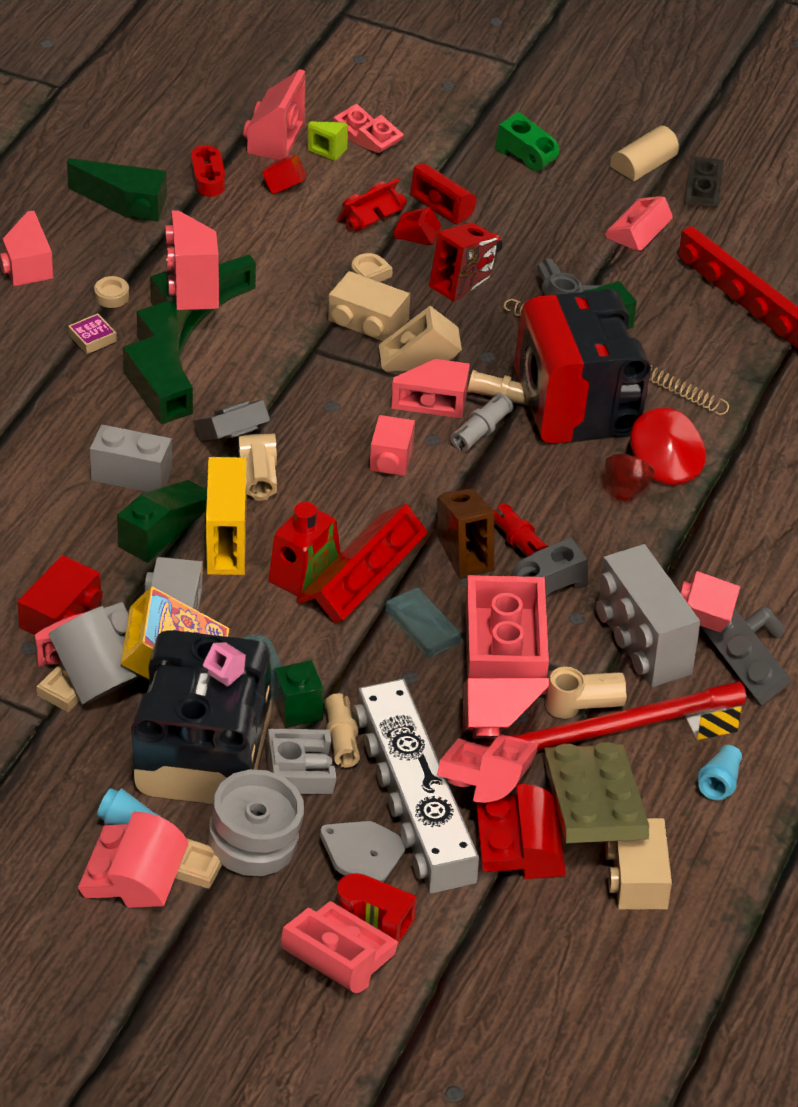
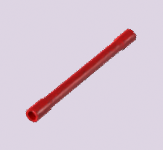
[480,681,746,751]

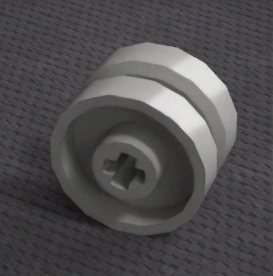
[208,769,304,876]

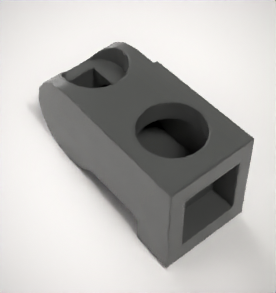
[511,537,589,597]

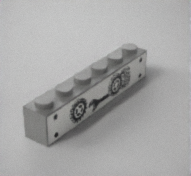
[353,679,479,894]

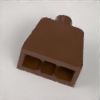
[437,488,495,579]

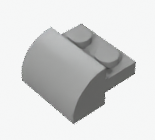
[49,602,145,704]

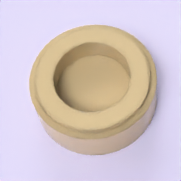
[94,276,129,308]

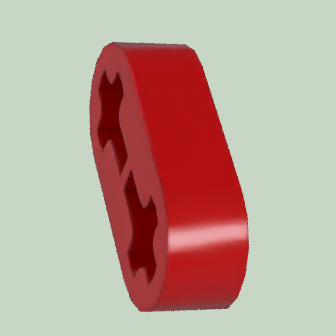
[191,145,225,197]

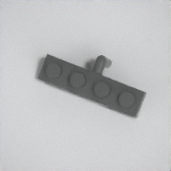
[701,573,793,705]

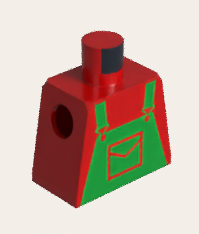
[268,502,341,597]

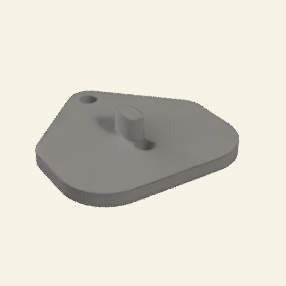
[320,821,405,882]

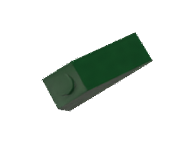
[67,158,167,222]
[117,480,207,563]

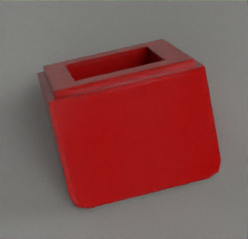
[393,207,441,245]

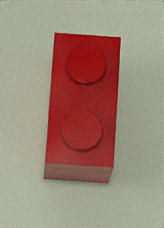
[17,555,103,635]

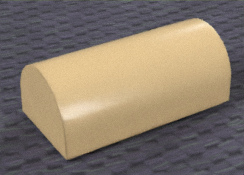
[610,126,679,181]

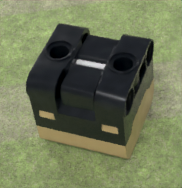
[131,630,271,804]

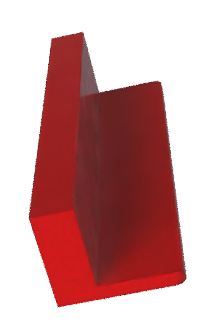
[296,503,428,624]

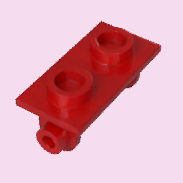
[336,178,407,232]

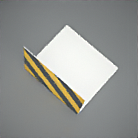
[686,706,742,740]

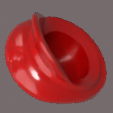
[630,407,706,485]

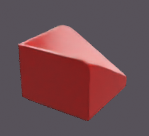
[262,154,307,194]

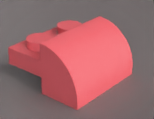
[437,734,538,803]
[78,812,189,908]
[281,901,398,993]

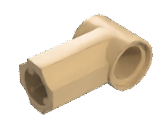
[238,433,277,501]
[545,667,627,719]

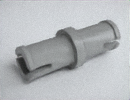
[450,393,513,452]

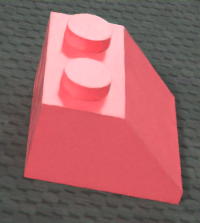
[243,70,305,160]
[462,678,549,740]

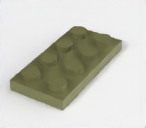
[544,742,649,843]

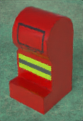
[337,873,417,946]

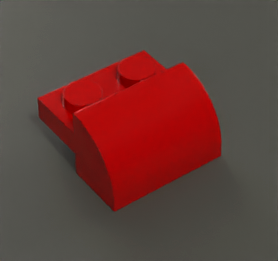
[476,784,566,879]

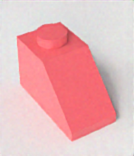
[0,210,53,286]
[391,359,470,418]

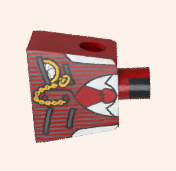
[429,222,502,302]

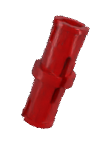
[493,503,549,557]

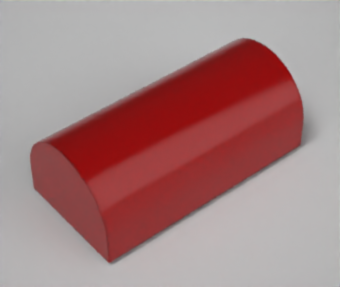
[410,163,477,225]

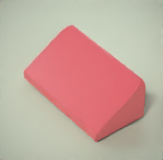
[605,196,673,251]

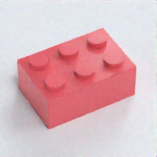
[465,575,549,694]

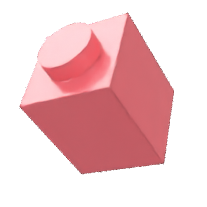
[370,415,415,476]
[678,571,740,633]

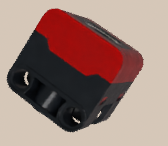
[514,289,651,444]

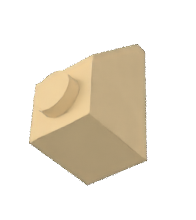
[379,306,462,372]

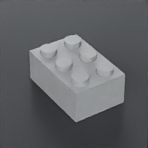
[596,544,700,688]

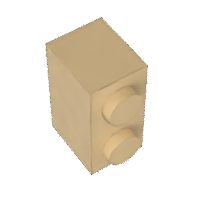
[328,271,410,341]
[605,818,672,909]

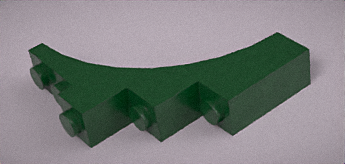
[123,254,256,425]

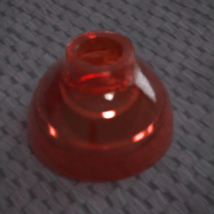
[605,454,655,501]

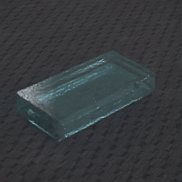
[386,587,461,658]

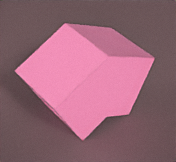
[202,642,246,686]

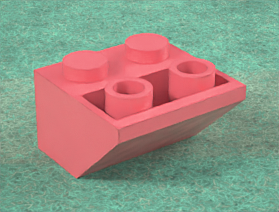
[165,210,219,310]

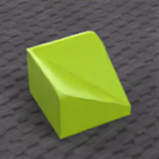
[307,121,348,161]

